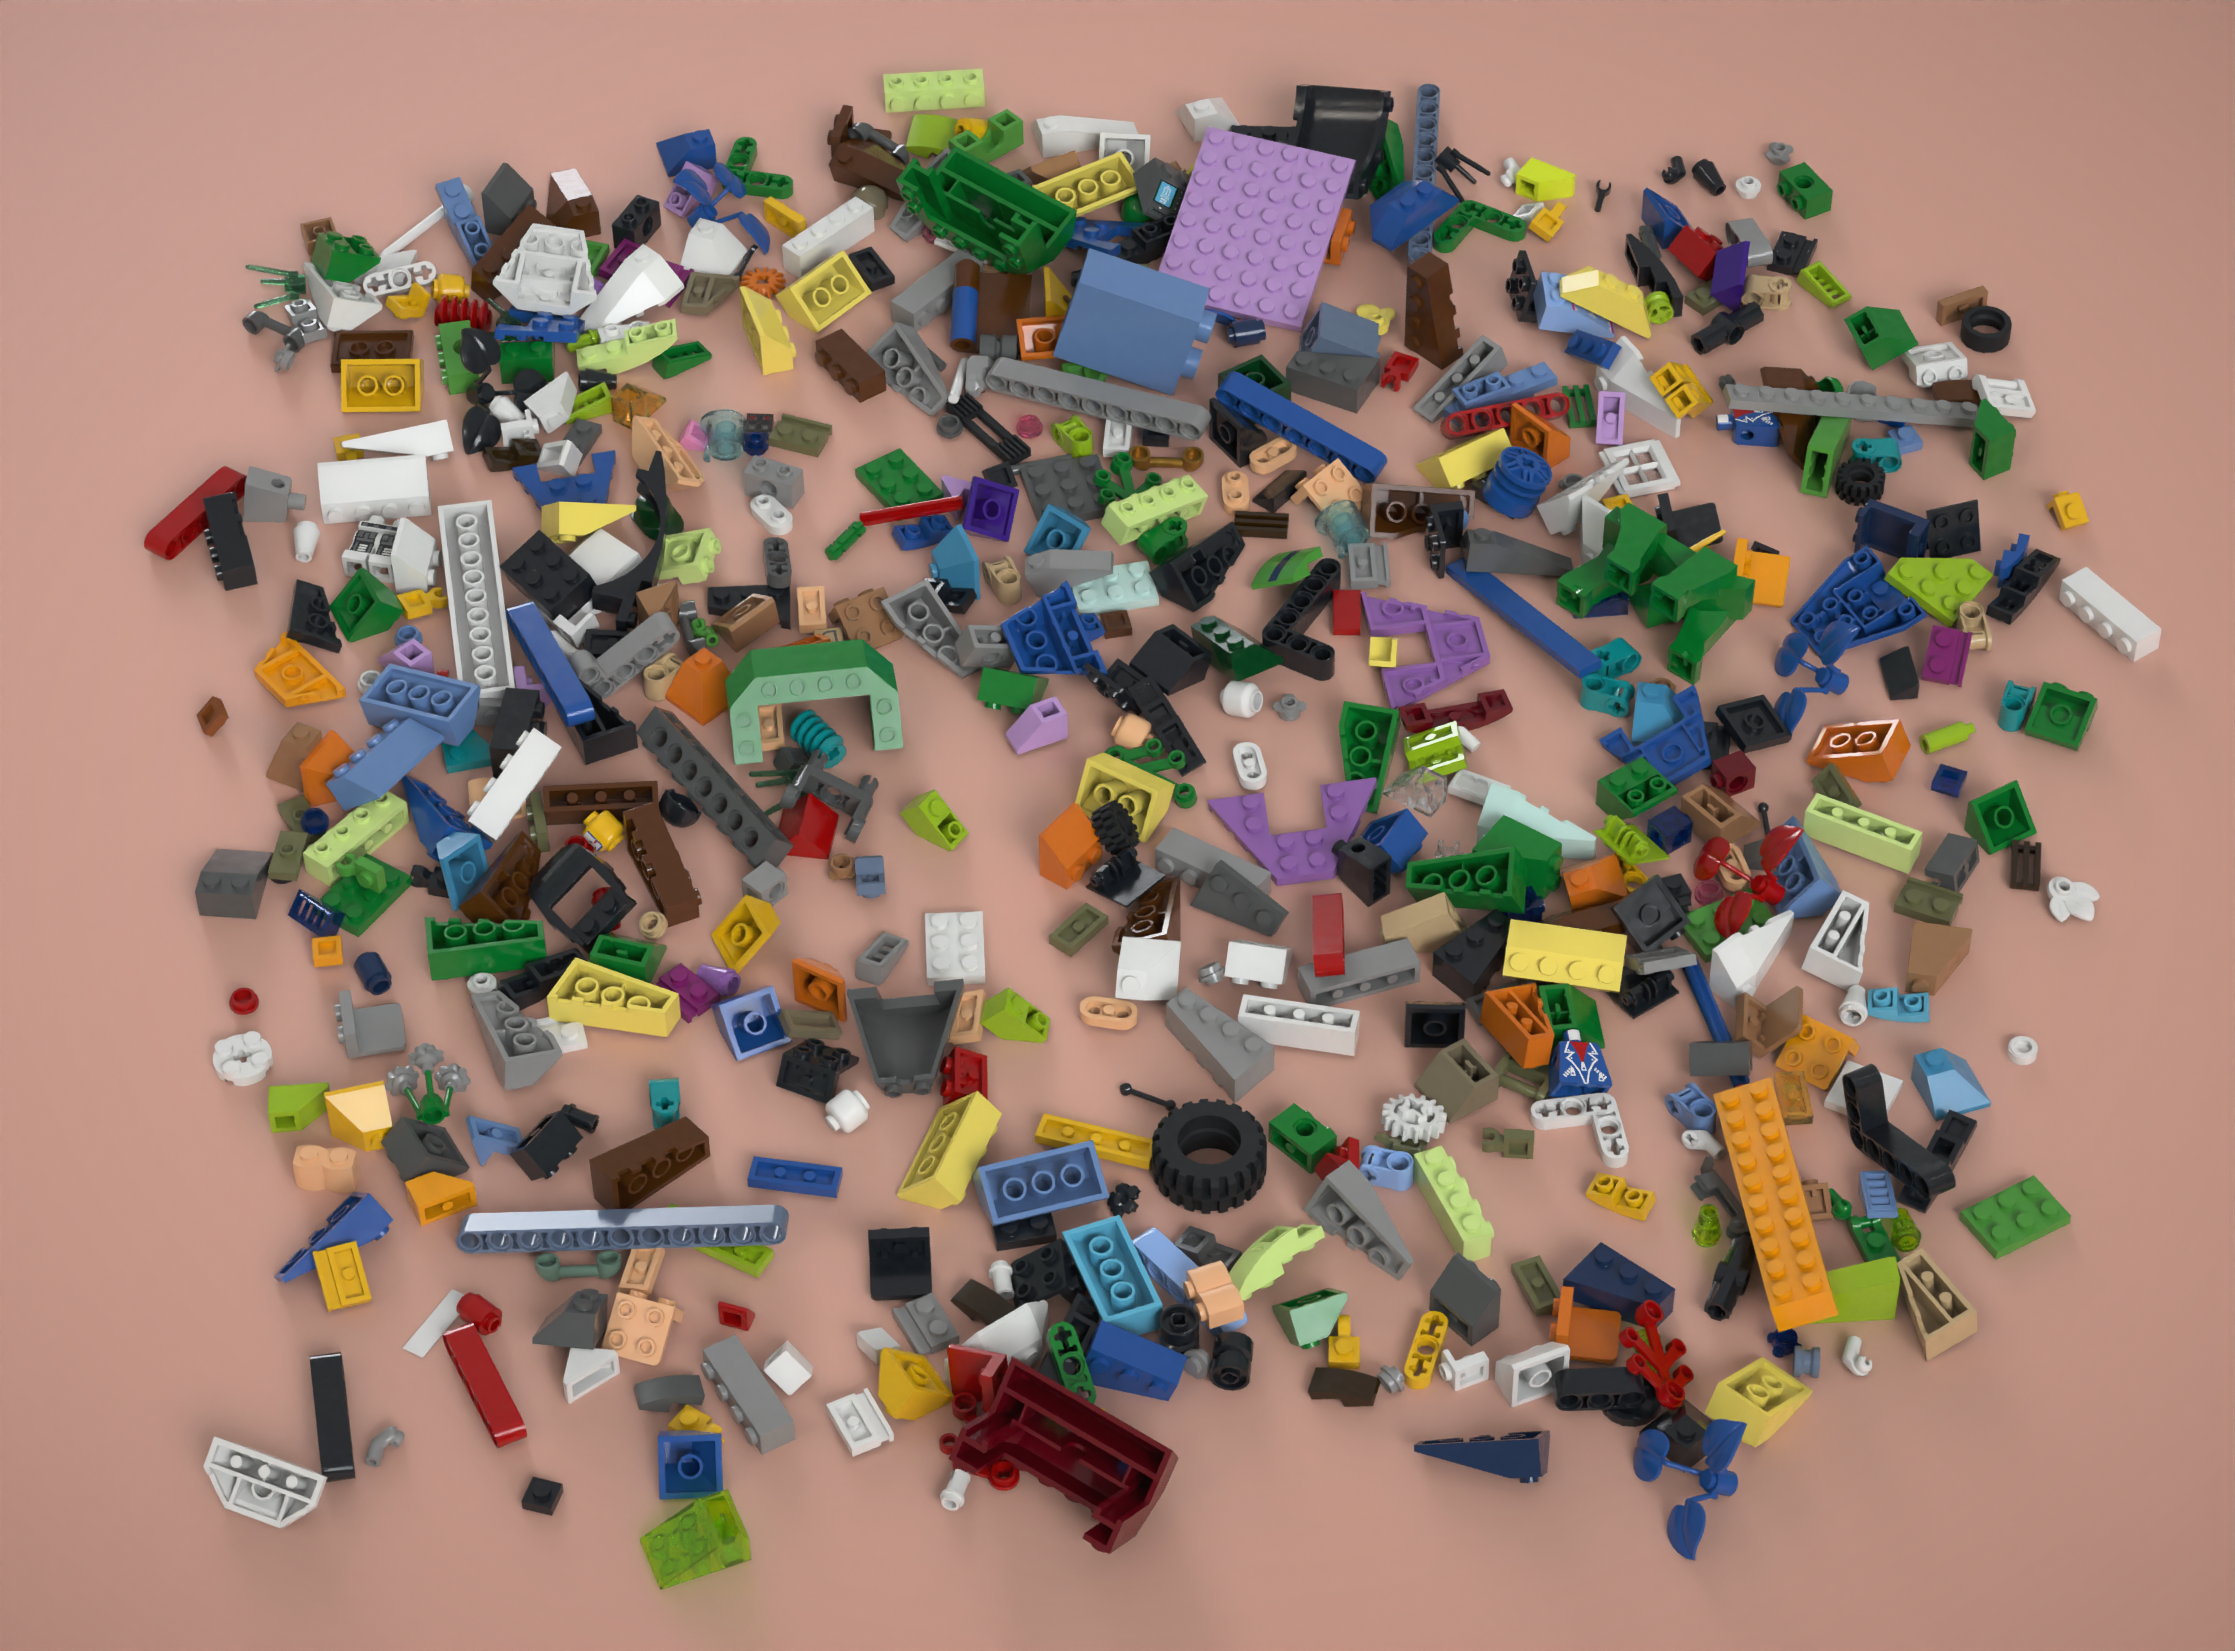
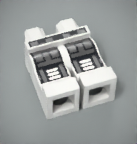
[341,515,400,584]

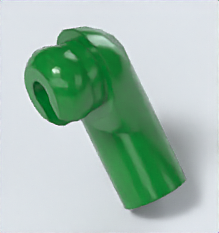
[1829,1188,1852,1221]

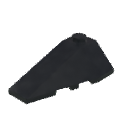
[1149,521,1245,612]

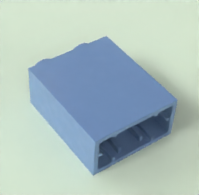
[1053,248,1217,396]

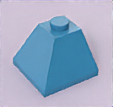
[1024,504,1091,556]
[928,524,981,600]
[1631,682,1684,746]
[436,832,489,911]
[1911,1048,1991,1121]

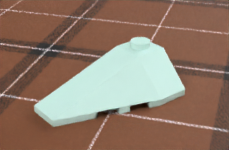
[1476,783,1597,860]

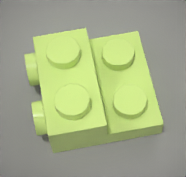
[659,528,721,585]

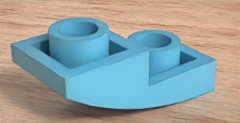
[1867,987,1930,1023]

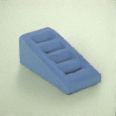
[1858,1170,1898,1219]

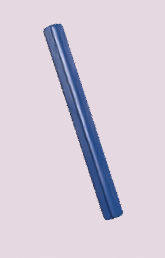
[1682,957,1750,1088]

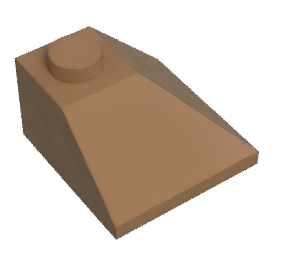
[1022,150,1081,185]

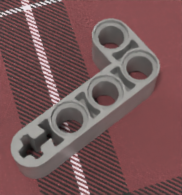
[568,612,680,699]

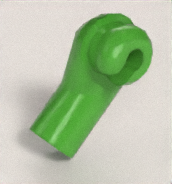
[691,618,719,647]

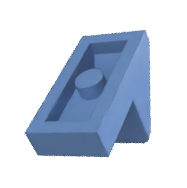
[466,1116,523,1166]

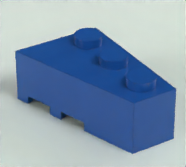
[1076,1320,1187,1401]

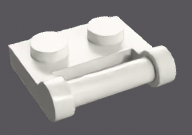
[1972,374,2036,419]

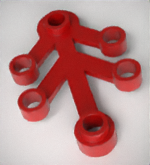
[1618,1300,1694,1410]
[939,1392,1020,1491]

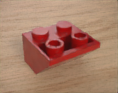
[1667,225,1724,282]

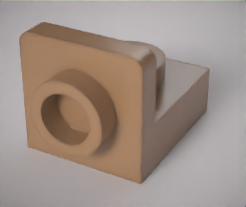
[1802,1179,1834,1222]

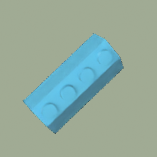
[1062,1215,1163,1336]

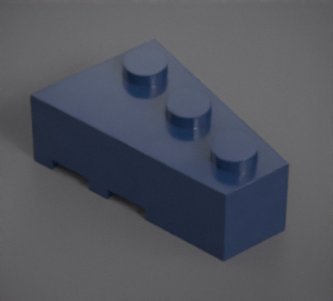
[1563,1242,1675,1327]

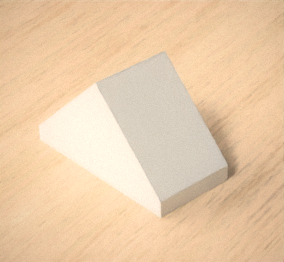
[537,440,583,477]
[563,1348,620,1404]

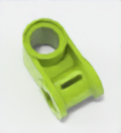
[1050,415,1094,459]

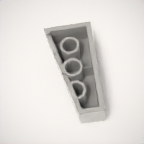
[1166,988,1274,1103]

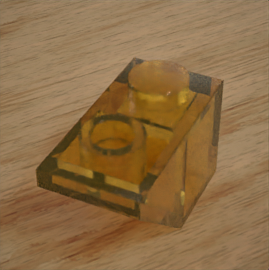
[611,383,666,430]

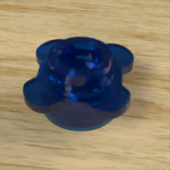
[742,432,769,456]
[1767,1329,1802,1358]

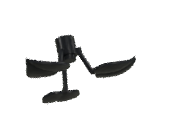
[460,328,549,455]

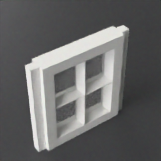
[1598,439,1681,498]

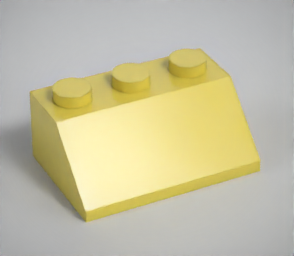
[775,250,871,333]
[739,286,796,376]
[1415,428,1512,489]
[1075,752,1175,843]

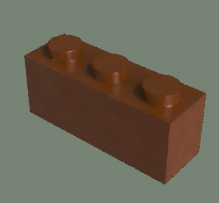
[815,329,886,403]

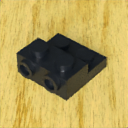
[1610,874,1691,953]

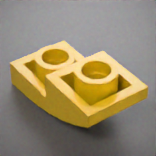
[1585,1172,1656,1221]

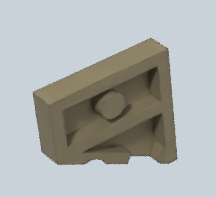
[681,272,740,316]

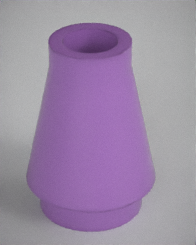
[697,964,741,997]

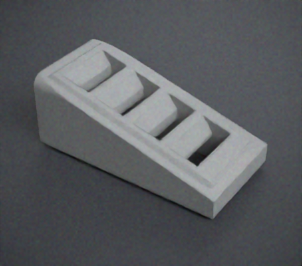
[855,932,909,986]

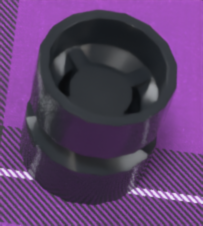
[1159,1304,1199,1355]
[1210,1331,1254,1391]

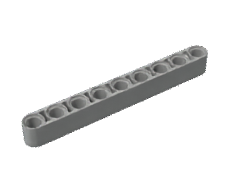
[985,357,1211,441]

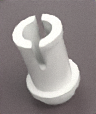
[988,1260,1015,1301]
[940,1469,971,1511]

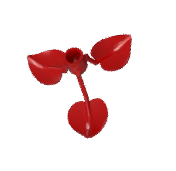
[1693,825,1805,939]

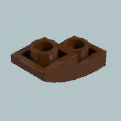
[1931,380,1981,407]

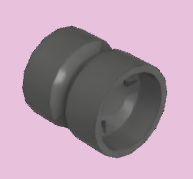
[979,334,1018,362]

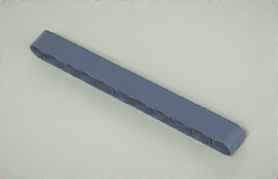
[1407,84,1440,266]
[456,1205,789,1254]

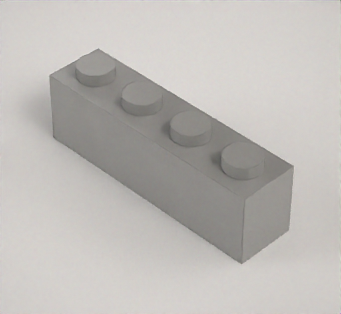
[890,249,983,332]
[1155,827,1271,895]
[1298,938,1420,1006]
[701,1334,795,1455]

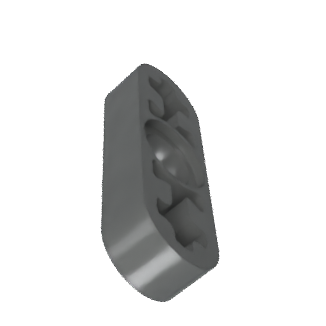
[763,537,792,588]

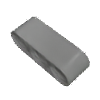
[1725,218,1773,268]

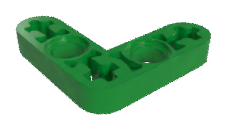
[722,137,794,199]
[1433,200,1526,253]
[1046,1322,1096,1404]

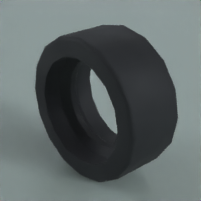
[1960,306,2012,353]

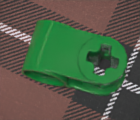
[1136,517,1188,565]

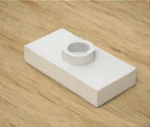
[1447,769,1511,806]

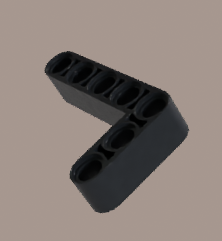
[1262,558,1341,681]
[1842,1064,1956,1200]

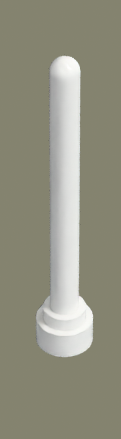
[380,184,475,256]

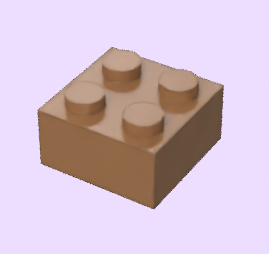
[300,217,336,256]

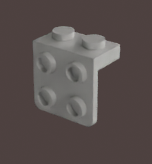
[334,990,406,1058]

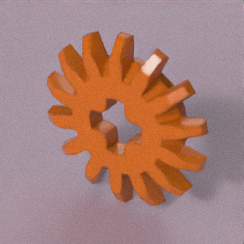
[740,267,786,298]

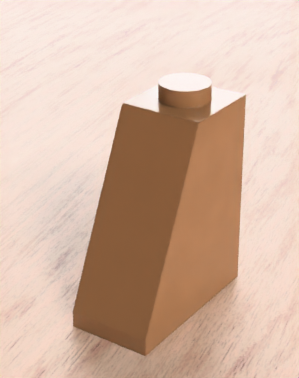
[266,722,323,792]
[1905,921,1972,996]

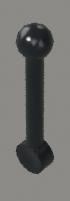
[733,244,758,281]
[1758,802,1770,836]
[1120,1083,1176,1111]

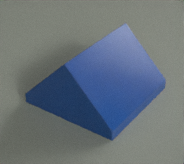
[1641,188,1691,250]

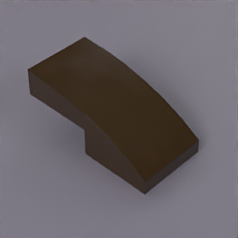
[482,439,542,472]
[950,1279,1017,1326]
[1308,1367,1381,1407]

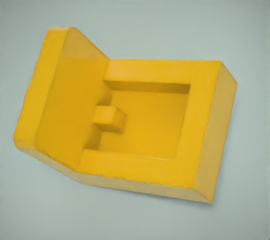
[385,283,431,320]
[2046,491,2090,531]

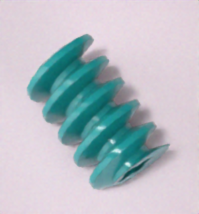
[790,709,846,769]

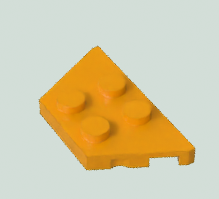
[254,631,346,708]

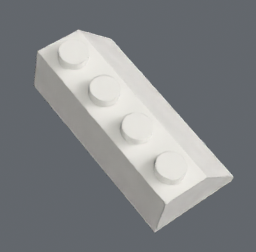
[317,454,432,524]

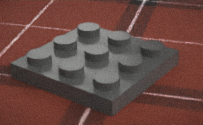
[1020,454,1107,522]

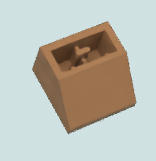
[1680,784,1761,844]

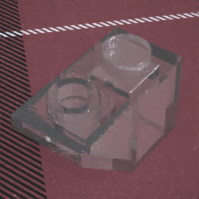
[1383,766,1447,818]

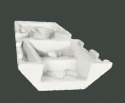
[493,223,597,316]
[526,528,659,629]

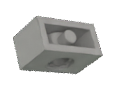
[743,455,805,509]
[955,625,1015,667]

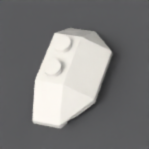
[944,1300,1049,1383]
[203,1436,327,1529]

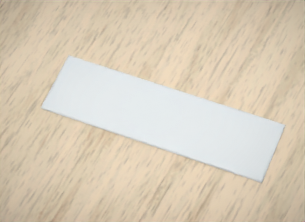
[403,1289,464,1358]

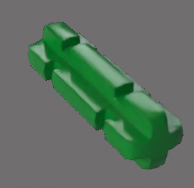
[825,521,866,561]

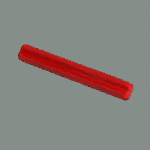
[859,495,965,526]

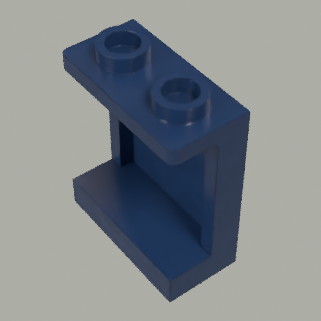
[1852,498,1930,559]

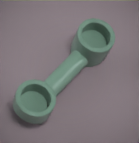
[535,1250,621,1281]

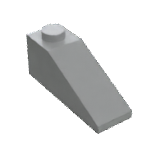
[1025,549,1114,597]

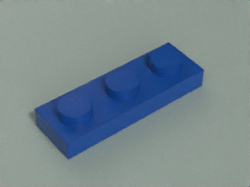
[1564,329,1622,370]
[747,1156,843,1198]

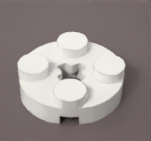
[213,1031,273,1086]

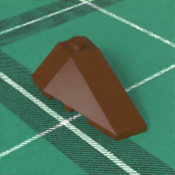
[1760,366,1819,471]
[1111,876,1180,955]

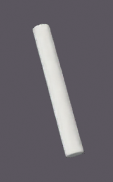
[948,358,968,404]

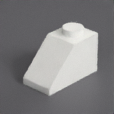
[523,371,577,434]

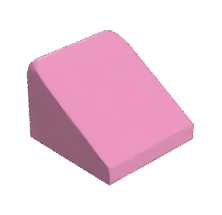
[678,419,713,452]

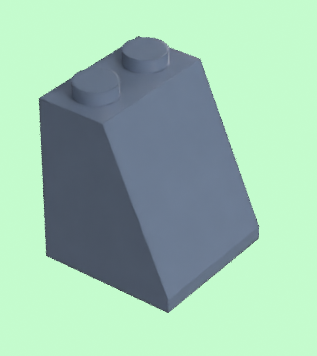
[1299,302,1381,358]

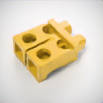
[1649,362,1714,419]

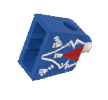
[1716,409,1779,447]
[1549,1029,1612,1097]

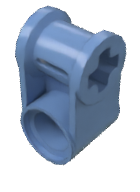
[1664,1082,1717,1135]

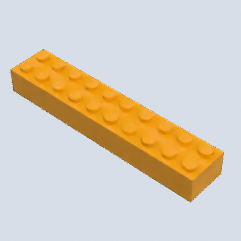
[1713,1077,1839,1332]

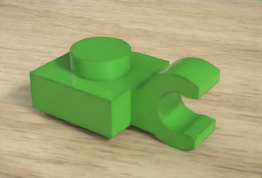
[336,853,387,894]

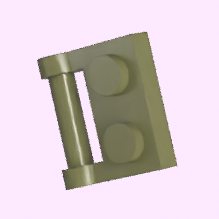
[1494,1052,1549,1102]

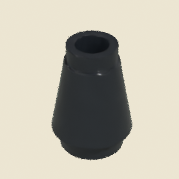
[1692,159,1726,196]
[578,368,617,392]

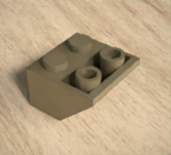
[1414,1038,1499,1125]

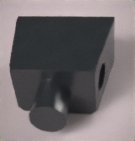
[1331,837,1391,907]

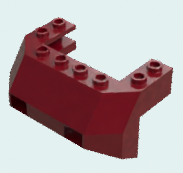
[949,1357,1178,1554]

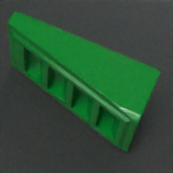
[652,341,712,379]

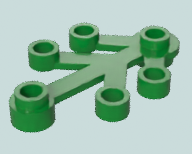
[1093,452,1162,506]
[1104,738,1197,809]

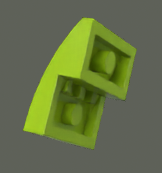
[905,114,958,159]
[1403,721,1468,785]

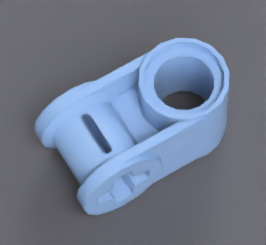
[1360,1145,1414,1191]

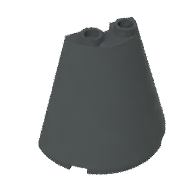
[847,979,964,1098]

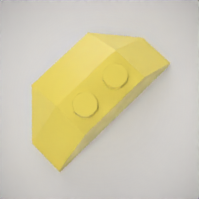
[1559,266,1651,339]

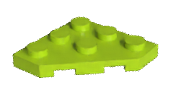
[1884,558,1994,628]

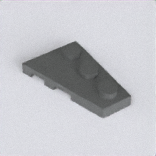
[1190,860,1289,937]

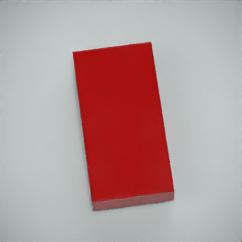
[1333,590,1361,636]

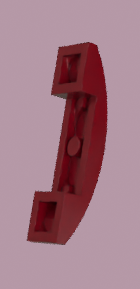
[1398,689,1513,733]

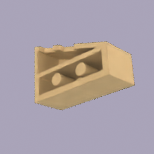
[1897,1248,1978,1361]

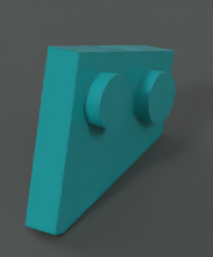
[441,729,492,774]

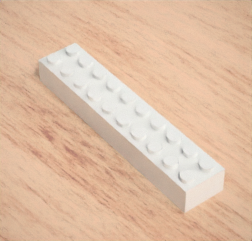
[437,500,515,699]

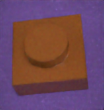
[196,696,229,737]

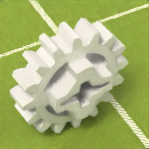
[1381,1093,1447,1143]

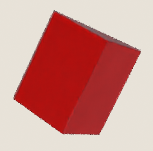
[778,792,839,860]

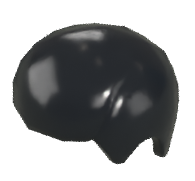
[659,789,702,828]

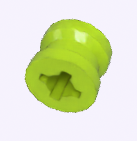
[1645,291,1674,324]

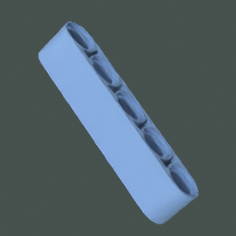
[1132,1227,1248,1337]

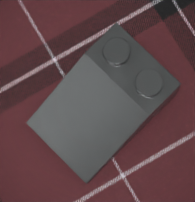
[195,849,273,919]

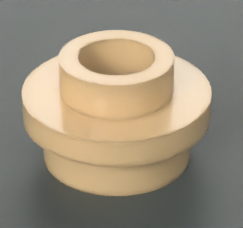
[639,911,668,940]

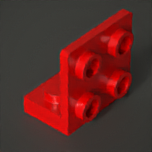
[947,1344,1008,1413]

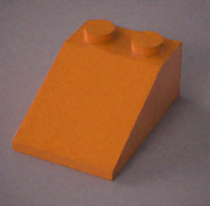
[1806,719,1911,783]

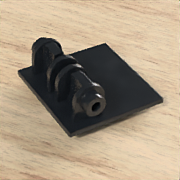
[1926,499,1981,558]
[1086,846,1166,908]
[1606,966,1679,1019]

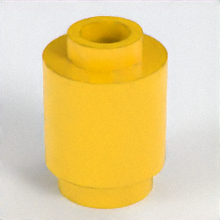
[955,118,988,139]

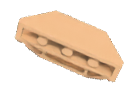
[632,415,706,492]

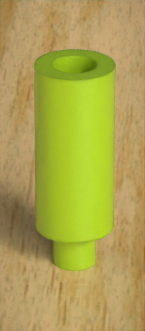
[1919,721,1975,754]

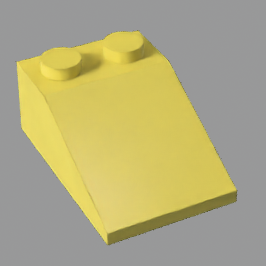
[541,502,636,544]
[1704,1357,1813,1447]

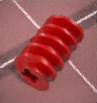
[434,295,492,333]

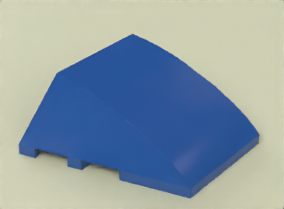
[1000,580,1108,676]

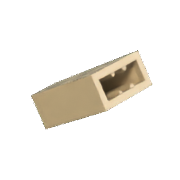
[1379,892,1467,953]

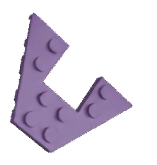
[1361,592,1490,710]
[1208,777,1377,886]

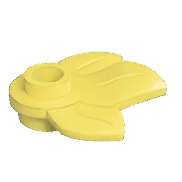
[1356,304,1396,335]

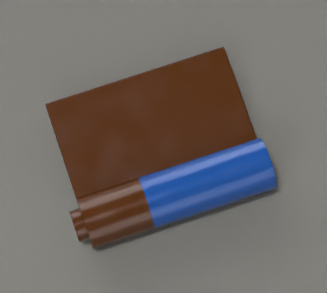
[949,259,1032,355]

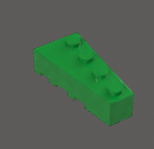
[1405,846,1528,914]
[425,917,547,981]

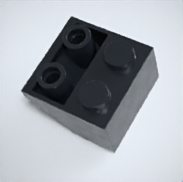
[1129,624,1213,696]

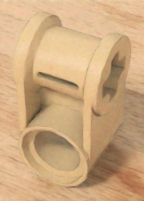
[1741,274,1792,311]
[982,555,1022,605]
[1956,601,1992,651]
[643,651,683,701]

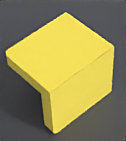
[1368,636,1399,668]

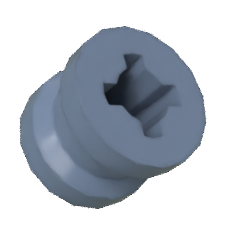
[1793,1346,1820,1378]

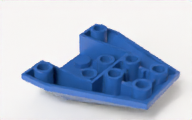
[1790,545,1927,658]

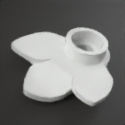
[2047,877,2100,922]

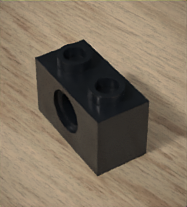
[612,195,661,248]

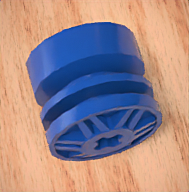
[1482,446,1552,519]

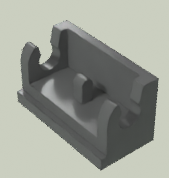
[1924,833,1980,892]
[1689,1040,1752,1076]

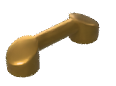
[1129,445,1204,472]

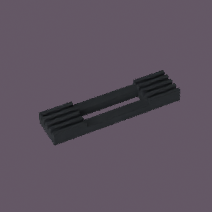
[946,392,1031,465]

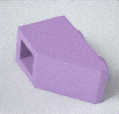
[664,161,719,218]
[378,638,435,674]
[1005,696,1068,755]

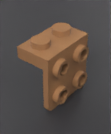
[828,587,904,649]
[1735,986,1803,1058]

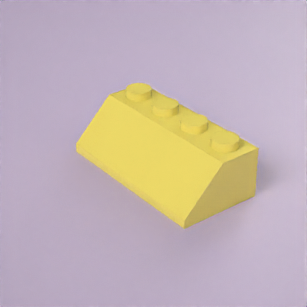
[1032,151,1138,217]
[1502,919,1627,994]
[897,1091,1002,1210]

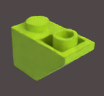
[900,789,969,851]
[980,987,1051,1043]
[268,1082,330,1133]

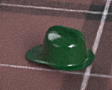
[630,495,684,540]

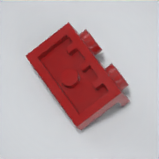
[940,1046,988,1106]

